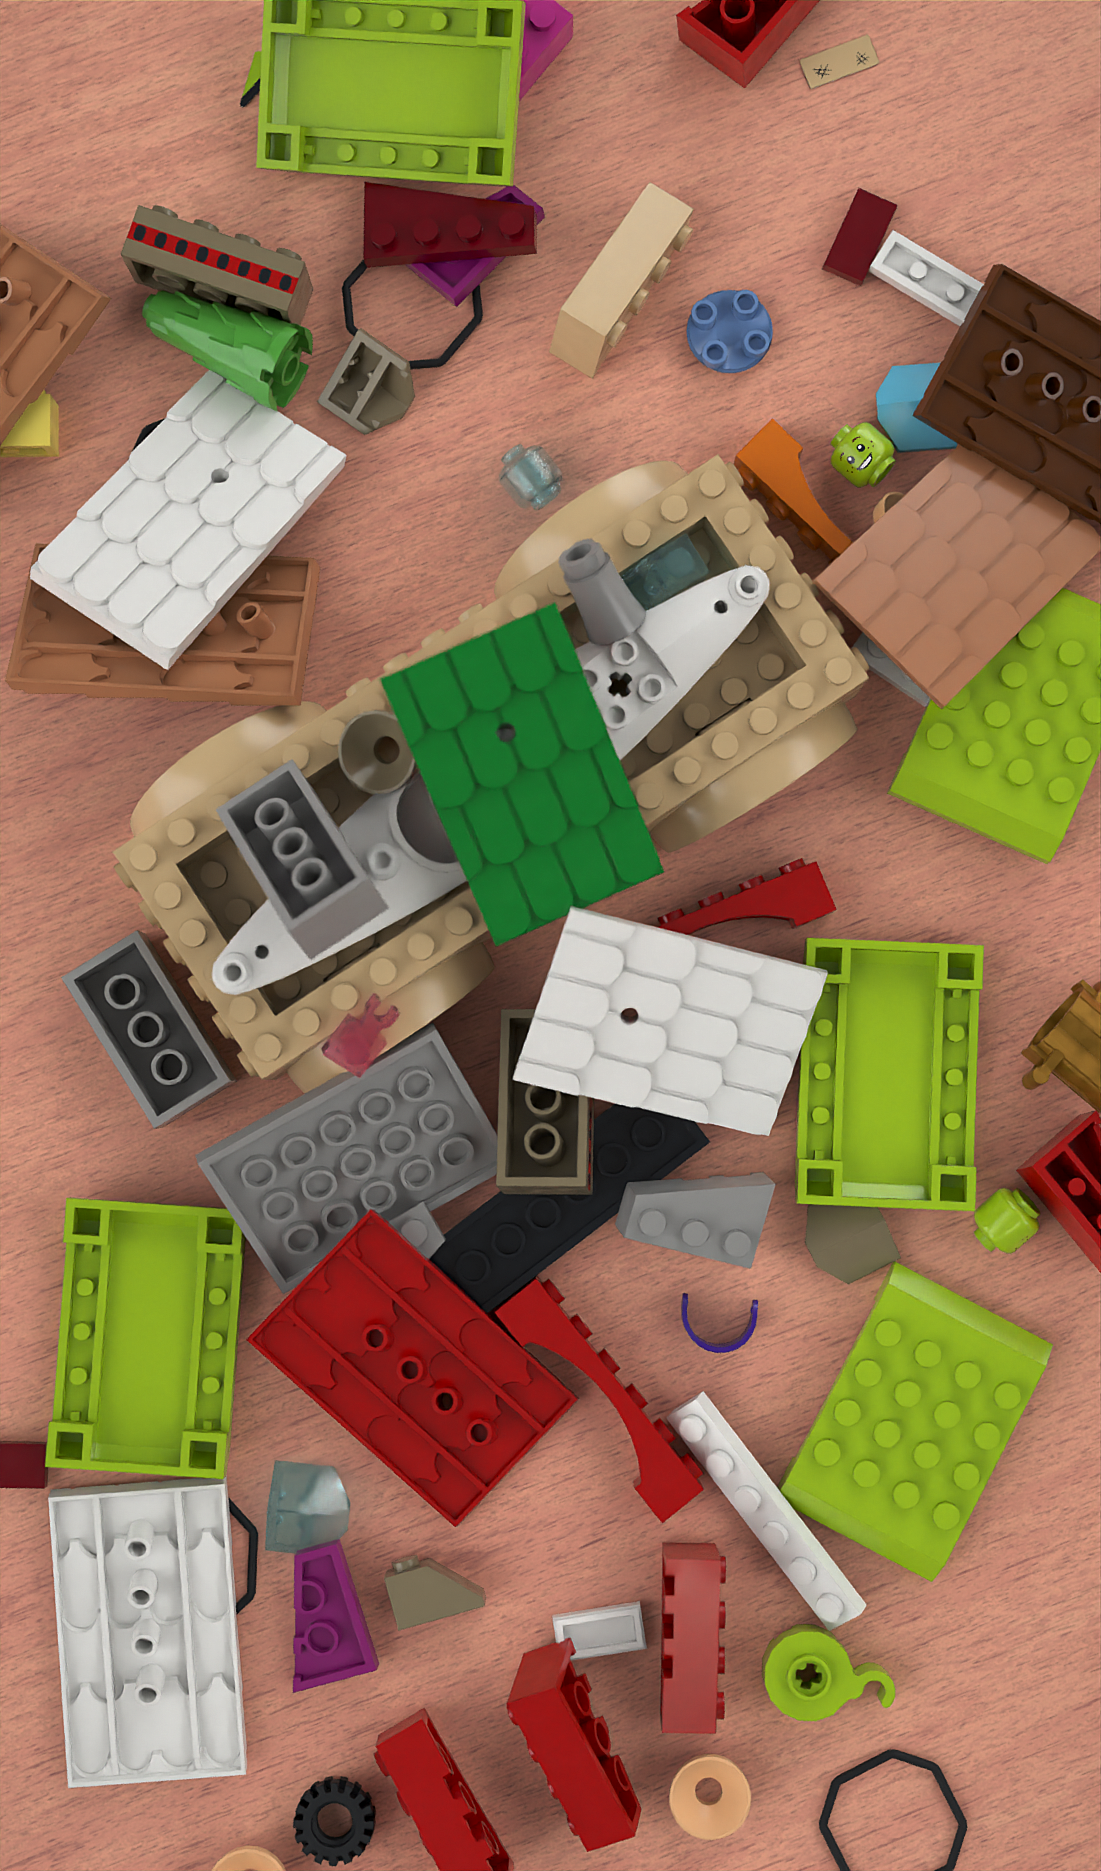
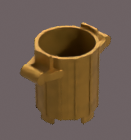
[1021,979,1101,1113]

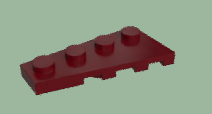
[363,182,537,268]

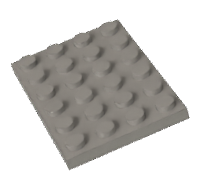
[195,1022,498,1294]

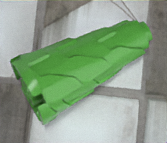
[142,290,313,411]

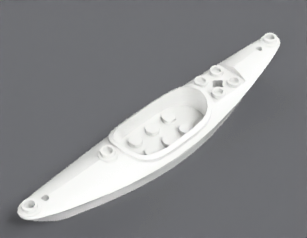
[212,565,769,995]

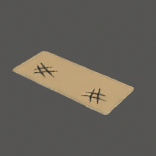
[800,35,879,89]

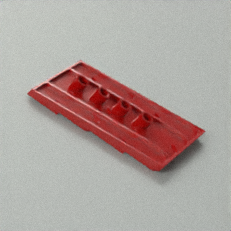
[246,1209,580,1527]

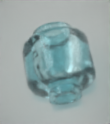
[498,444,563,511]

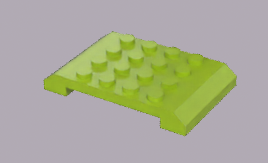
[256,0,526,187]
[887,588,1101,864]
[795,938,984,1211]
[45,1197,246,1479]
[777,1261,1053,1582]

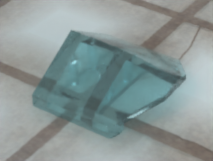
[265,1460,351,1554]

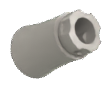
[559,539,646,645]

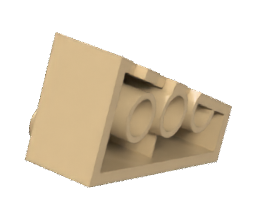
[549,182,694,379]

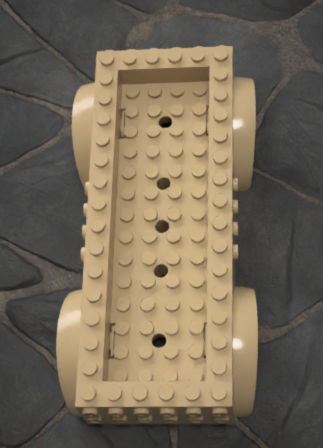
[113,455,869,1093]

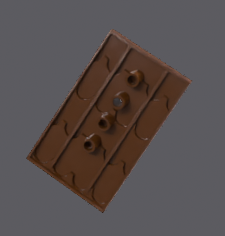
[912,264,1101,524]

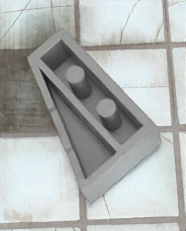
[615,1172,776,1269]

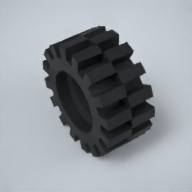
[293,1776,376,1866]

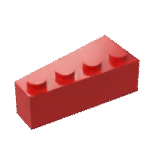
[676,0,820,89]
[660,1543,726,1734]
[507,1637,642,1852]
[374,1708,514,1871]

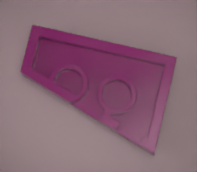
[406,185,545,307]
[293,1538,379,1693]

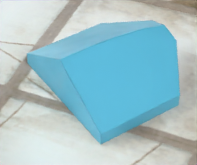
[876,363,957,453]

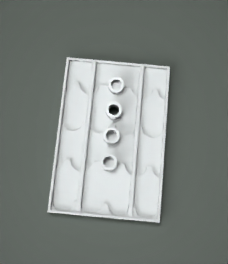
[30,370,347,670]
[512,906,828,1136]
[48,1476,247,1788]

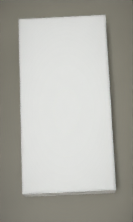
[552,1601,647,1661]

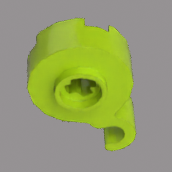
[762,1624,895,1721]

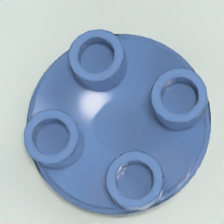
[687,290,773,373]

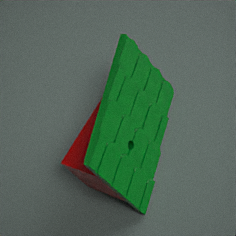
[379,602,664,947]

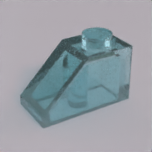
[621,533,710,611]

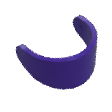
[681,1293,758,1353]

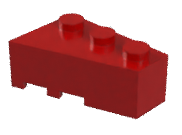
[1016,1110,1101,1273]

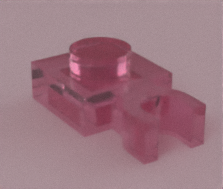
[321,993,400,1078]

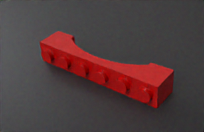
[657,858,837,935]
[495,1276,704,1524]

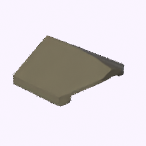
[317,328,415,435]
[805,1204,901,1284]

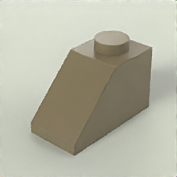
[384,1555,486,1631]

